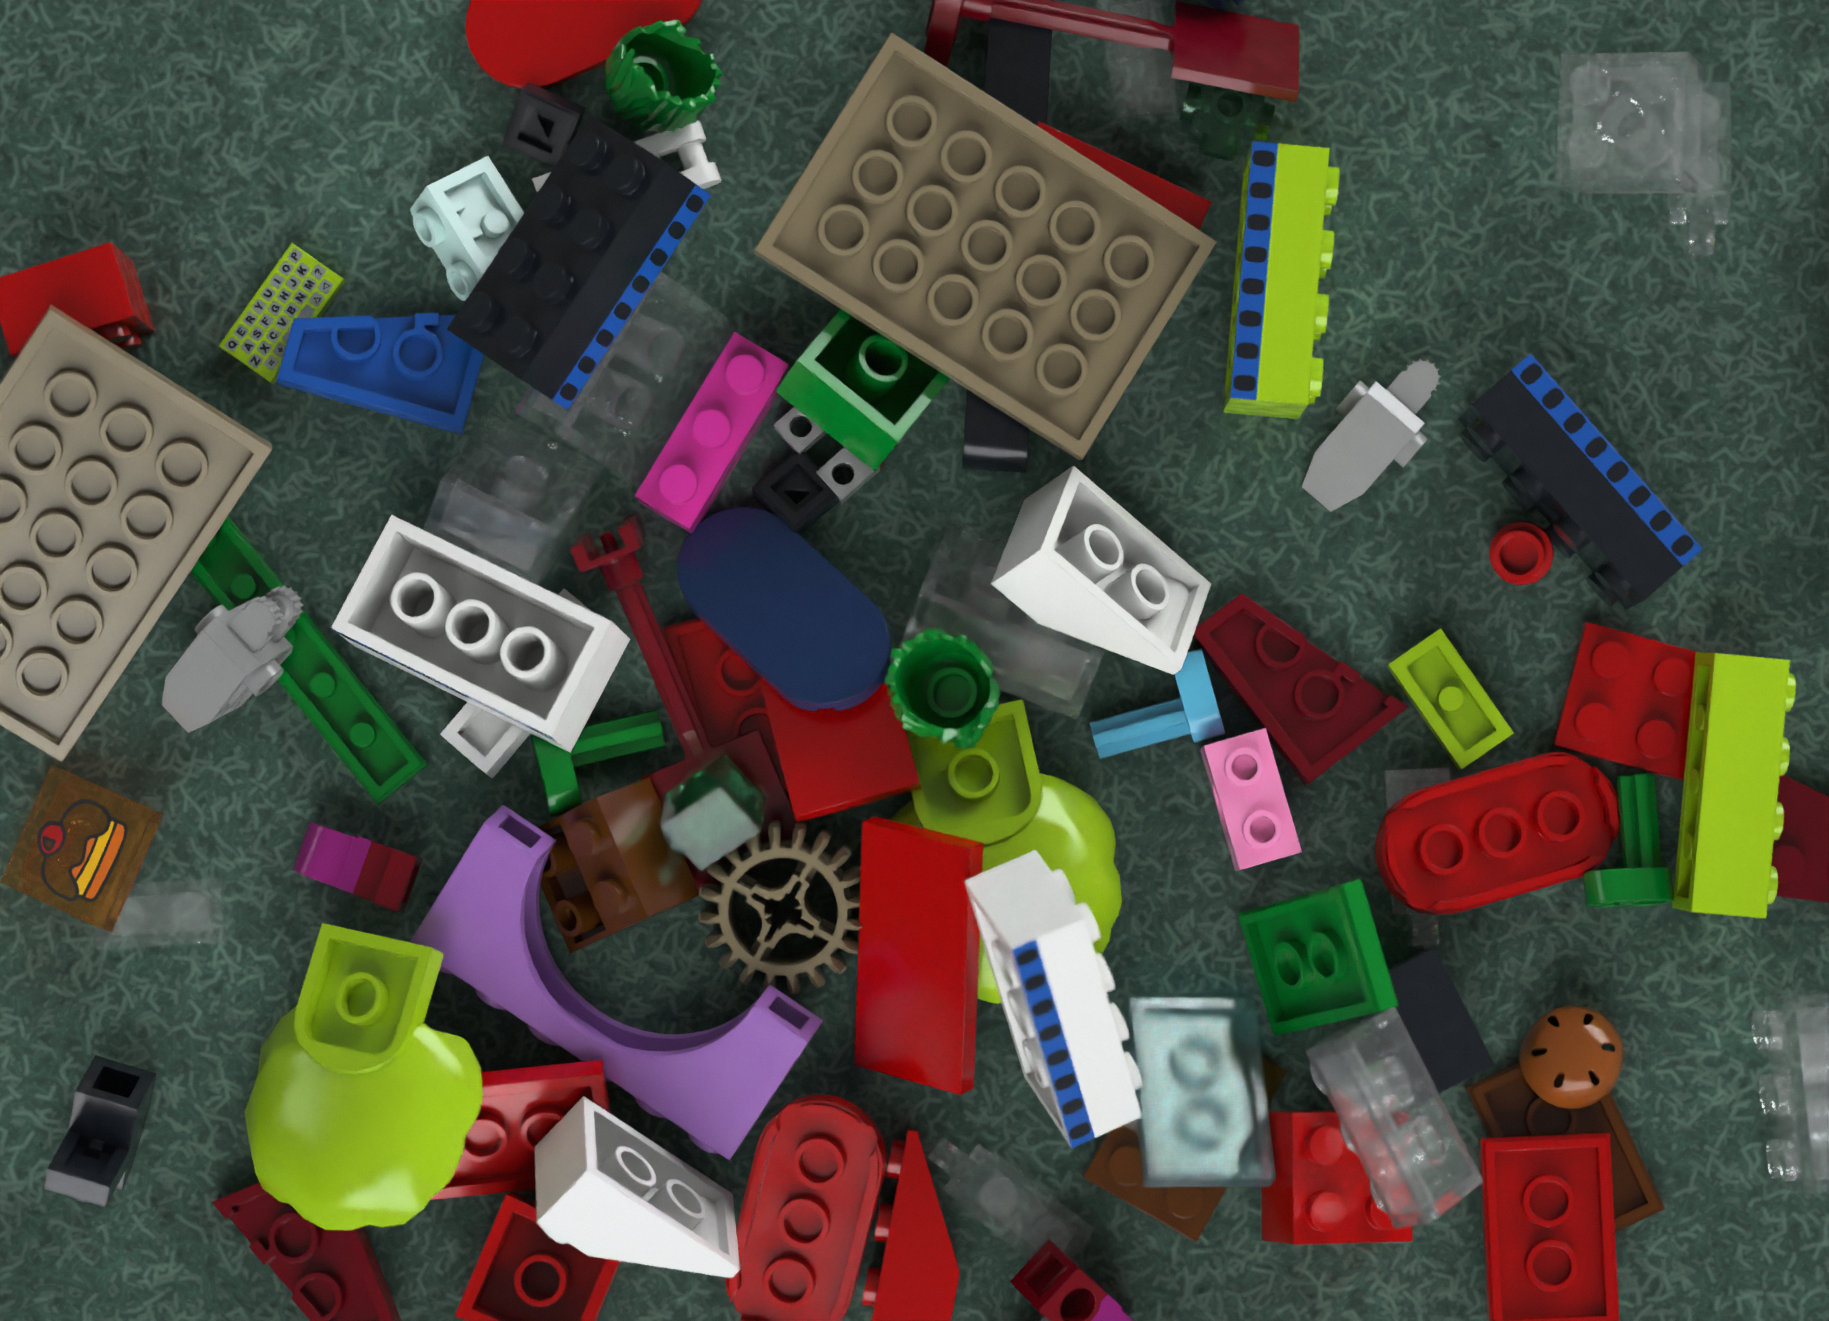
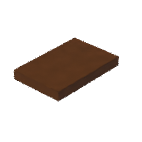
[1464,1050,1665,1232]

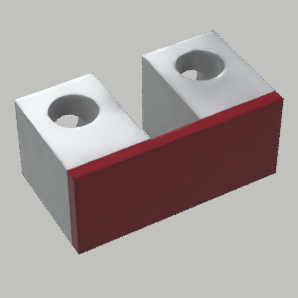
[774,407,885,504]

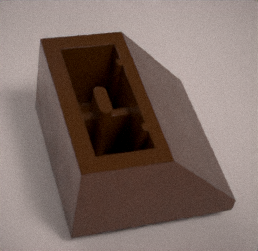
[537,777,699,953]

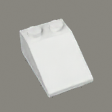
[991,465,1211,675]
[534,1096,740,1278]

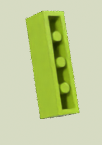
[1672,652,1796,919]

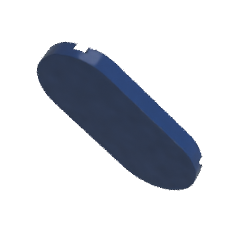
[677,507,892,712]

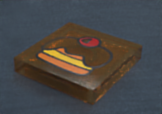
[0,765,163,932]

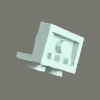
[410,156,524,301]

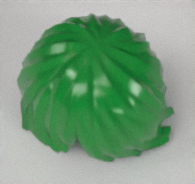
[604,20,723,133]
[884,628,1000,749]

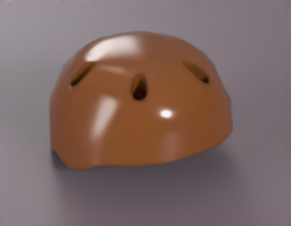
[1518,1006,1624,1109]

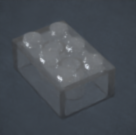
[1752,990,1829,1195]

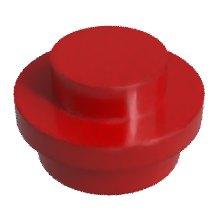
[1489,521,1554,585]

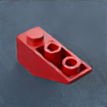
[862,1128,960,1321]

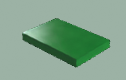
[1238,879,1398,1036]

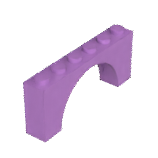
[409,805,823,1160]

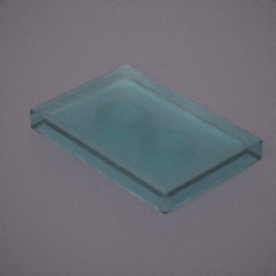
[1125,997,1276,1187]

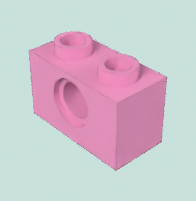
[1200,728,1302,871]

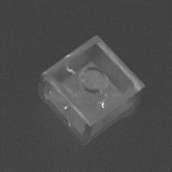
[1555,52,1704,194]

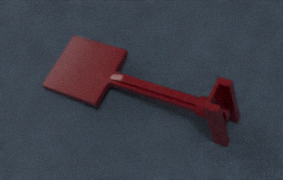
[923,0,1299,102]
[570,512,807,890]

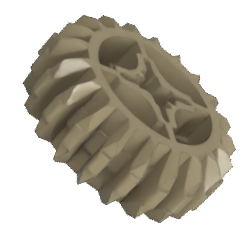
[698,820,863,994]

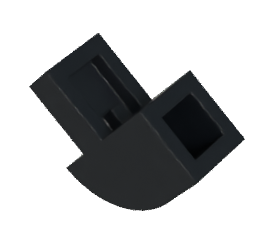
[44,1055,157,1207]

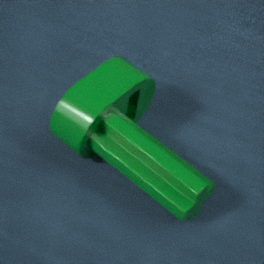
[530,710,665,817]
[1583,774,1674,908]

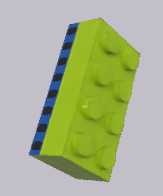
[1223,141,1339,419]

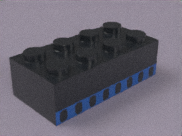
[447,115,711,410]
[1458,354,1703,610]

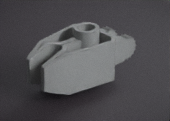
[1302,358,1441,512]
[162,585,303,733]

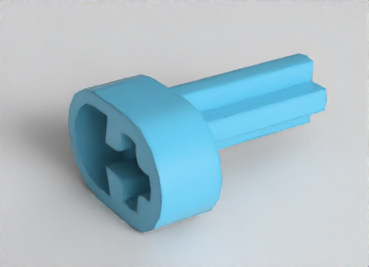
[1090,648,1225,759]

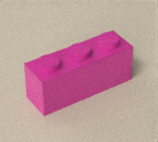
[635,332,791,533]

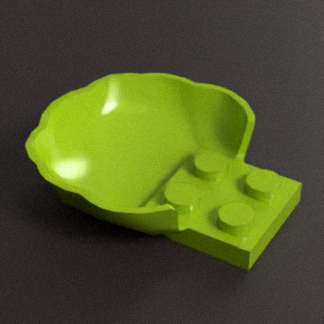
[889,699,1122,1004]
[244,923,483,1231]

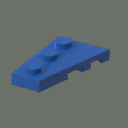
[277,313,484,435]

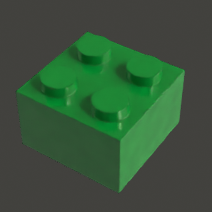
[775,309,950,472]

